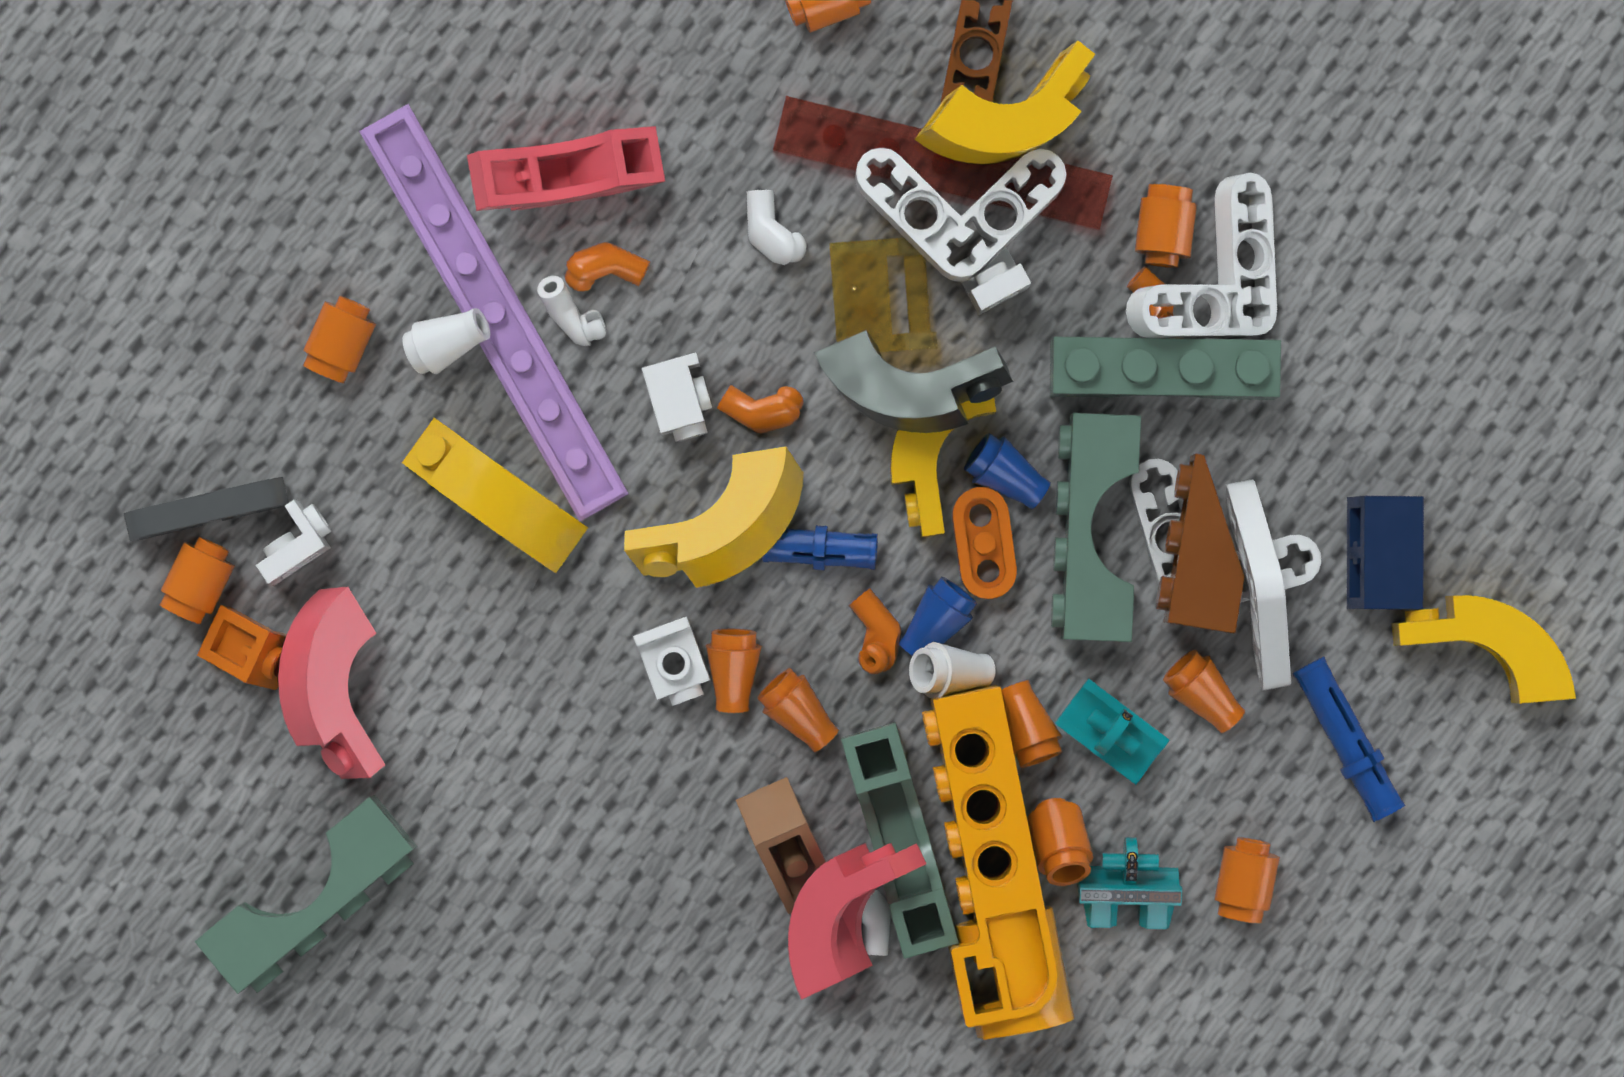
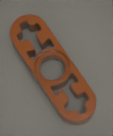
[940,0,1013,104]

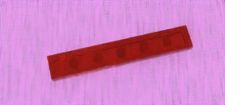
[773,96,1113,231]

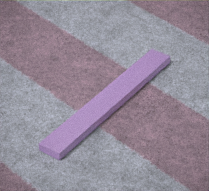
[359,104,629,522]

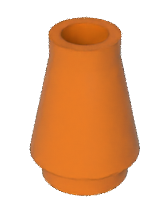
[706,628,762,713]
[1163,650,1245,733]
[757,668,839,752]
[1001,680,1063,768]

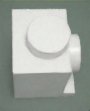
[642,352,712,442]
[633,616,711,706]

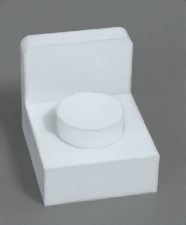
[955,243,1031,315]
[256,500,332,585]

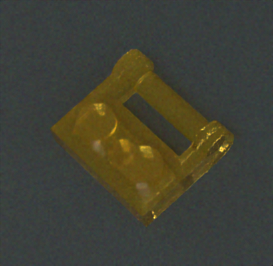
[829,238,938,353]

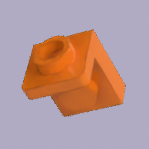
[197,605,287,690]

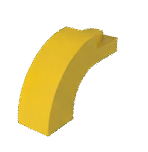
[914,41,1095,164]
[890,398,996,538]
[402,418,588,573]
[624,446,804,588]
[1391,595,1576,704]

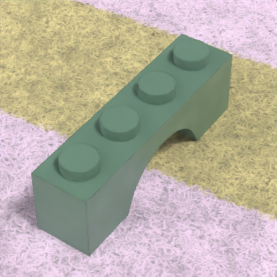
[1050,337,1281,400]
[1051,413,1141,642]
[841,722,959,959]
[194,795,418,994]

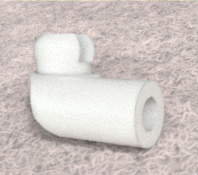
[746,190,807,265]
[537,275,607,346]
[862,890,891,956]

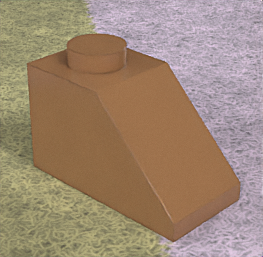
[736,777,826,914]

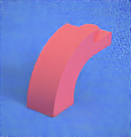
[467,126,665,211]
[278,587,385,779]
[788,843,926,1000]

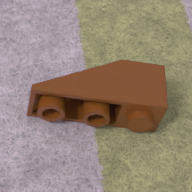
[1156,453,1245,633]

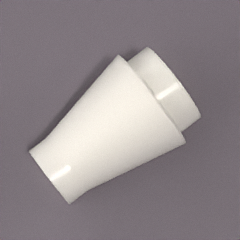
[402,308,490,374]
[909,642,995,699]

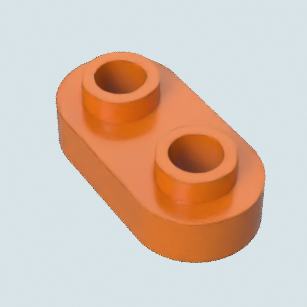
[952,487,1017,599]

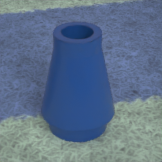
[964,433,1051,509]
[899,577,977,656]

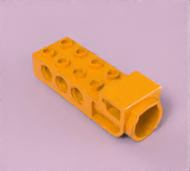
[922,685,1075,1040]

